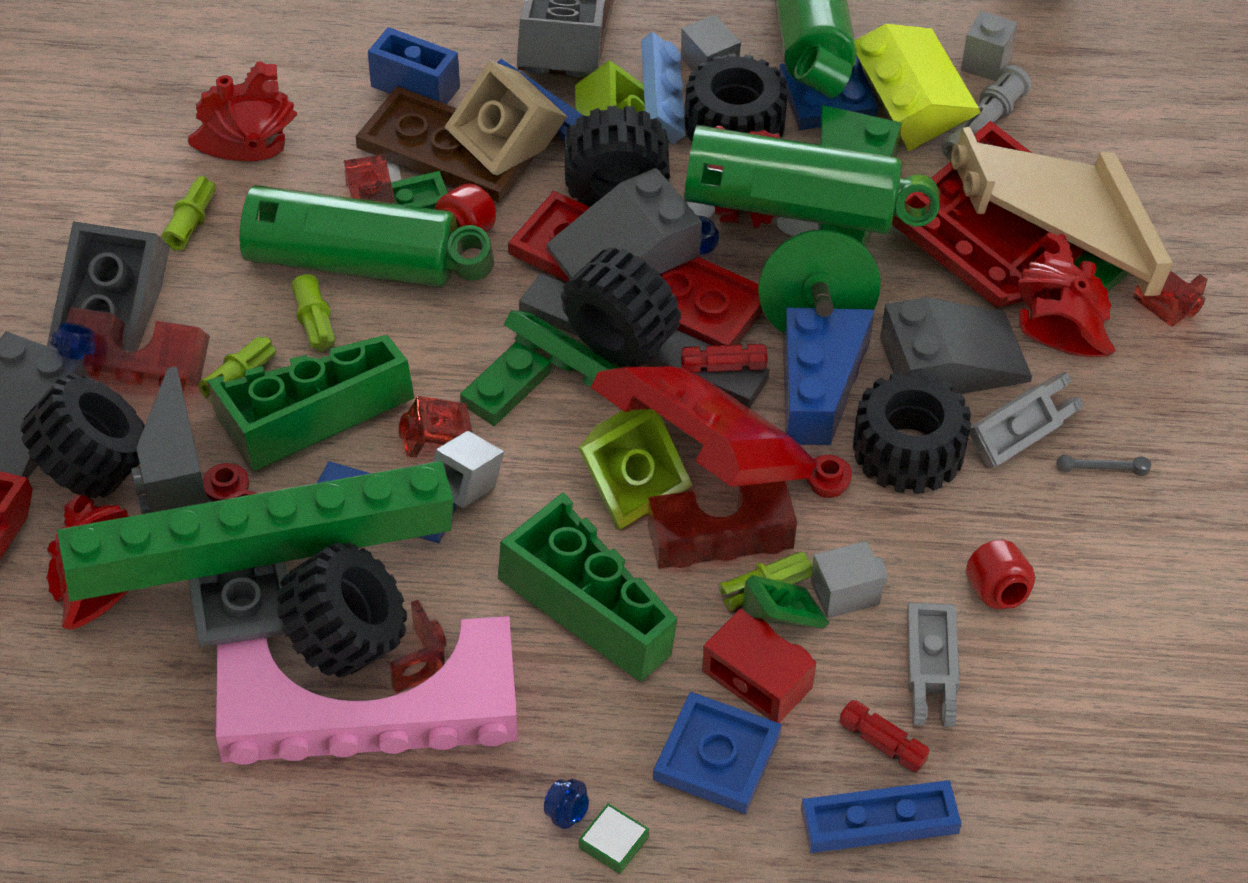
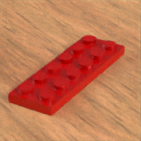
[508,190,763,346]

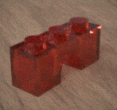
[61,307,210,392]
[648,481,797,569]

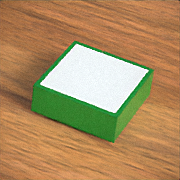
[578,803,649,874]

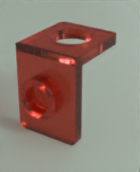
[344,154,395,204]
[389,600,447,693]

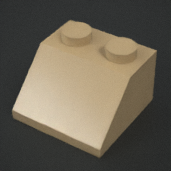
[445,60,567,175]

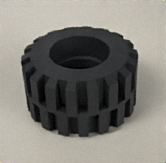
[685,54,788,141]
[564,105,670,207]
[561,248,681,367]
[853,372,971,494]
[20,374,145,498]
[276,542,407,677]

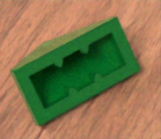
[743,575,830,629]

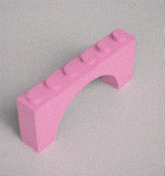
[216,616,518,765]

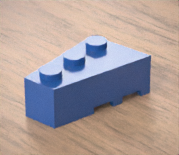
[783,308,874,445]

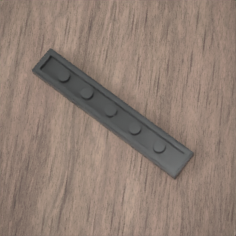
[519,273,770,408]

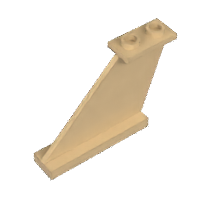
[951,127,1173,296]

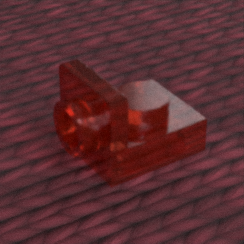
[1133,271,1208,327]
[399,396,473,458]

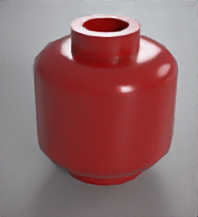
[434,183,496,233]
[965,539,1036,610]

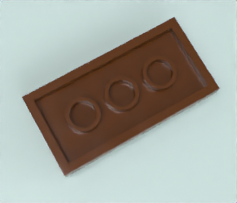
[355,86,535,203]

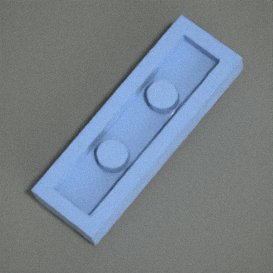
[641,32,685,144]

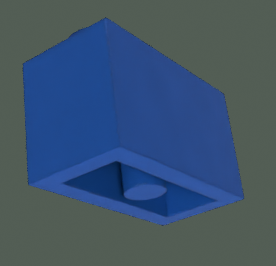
[368,27,460,104]

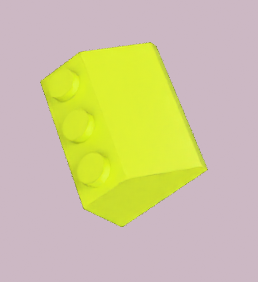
[855,24,981,152]

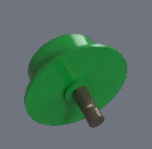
[758,230,881,333]

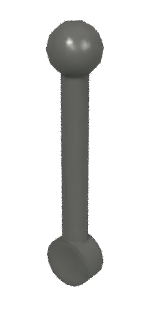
[1056,455,1151,476]

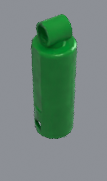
[775,0,857,99]
[684,125,939,234]
[239,185,494,288]

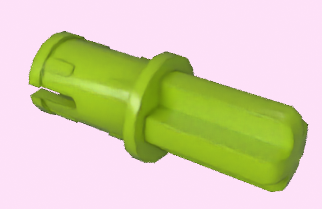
[161,176,216,251]
[291,274,335,352]
[198,337,276,404]
[718,552,813,611]

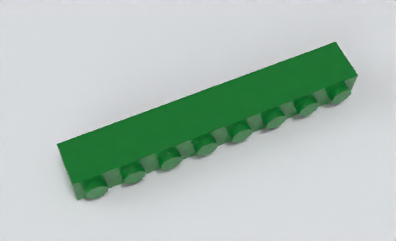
[57,461,453,602]

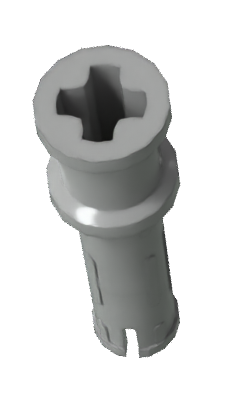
[942,65,1032,160]

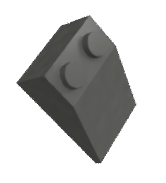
[517,0,605,77]
[546,168,702,279]
[47,221,170,362]
[880,297,1032,394]
[0,331,87,478]
[131,366,207,514]
[188,562,287,647]

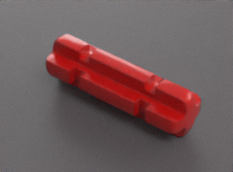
[681,343,768,373]
[839,700,930,772]

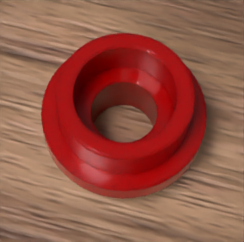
[807,455,852,498]
[203,463,249,502]

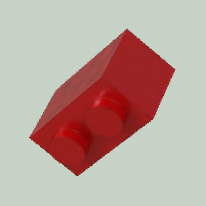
[702,608,816,723]

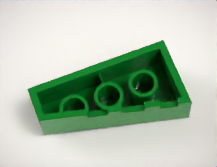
[818,105,902,248]
[207,335,414,471]
[498,492,677,682]

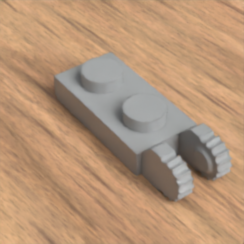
[969,372,1084,468]
[906,602,960,727]

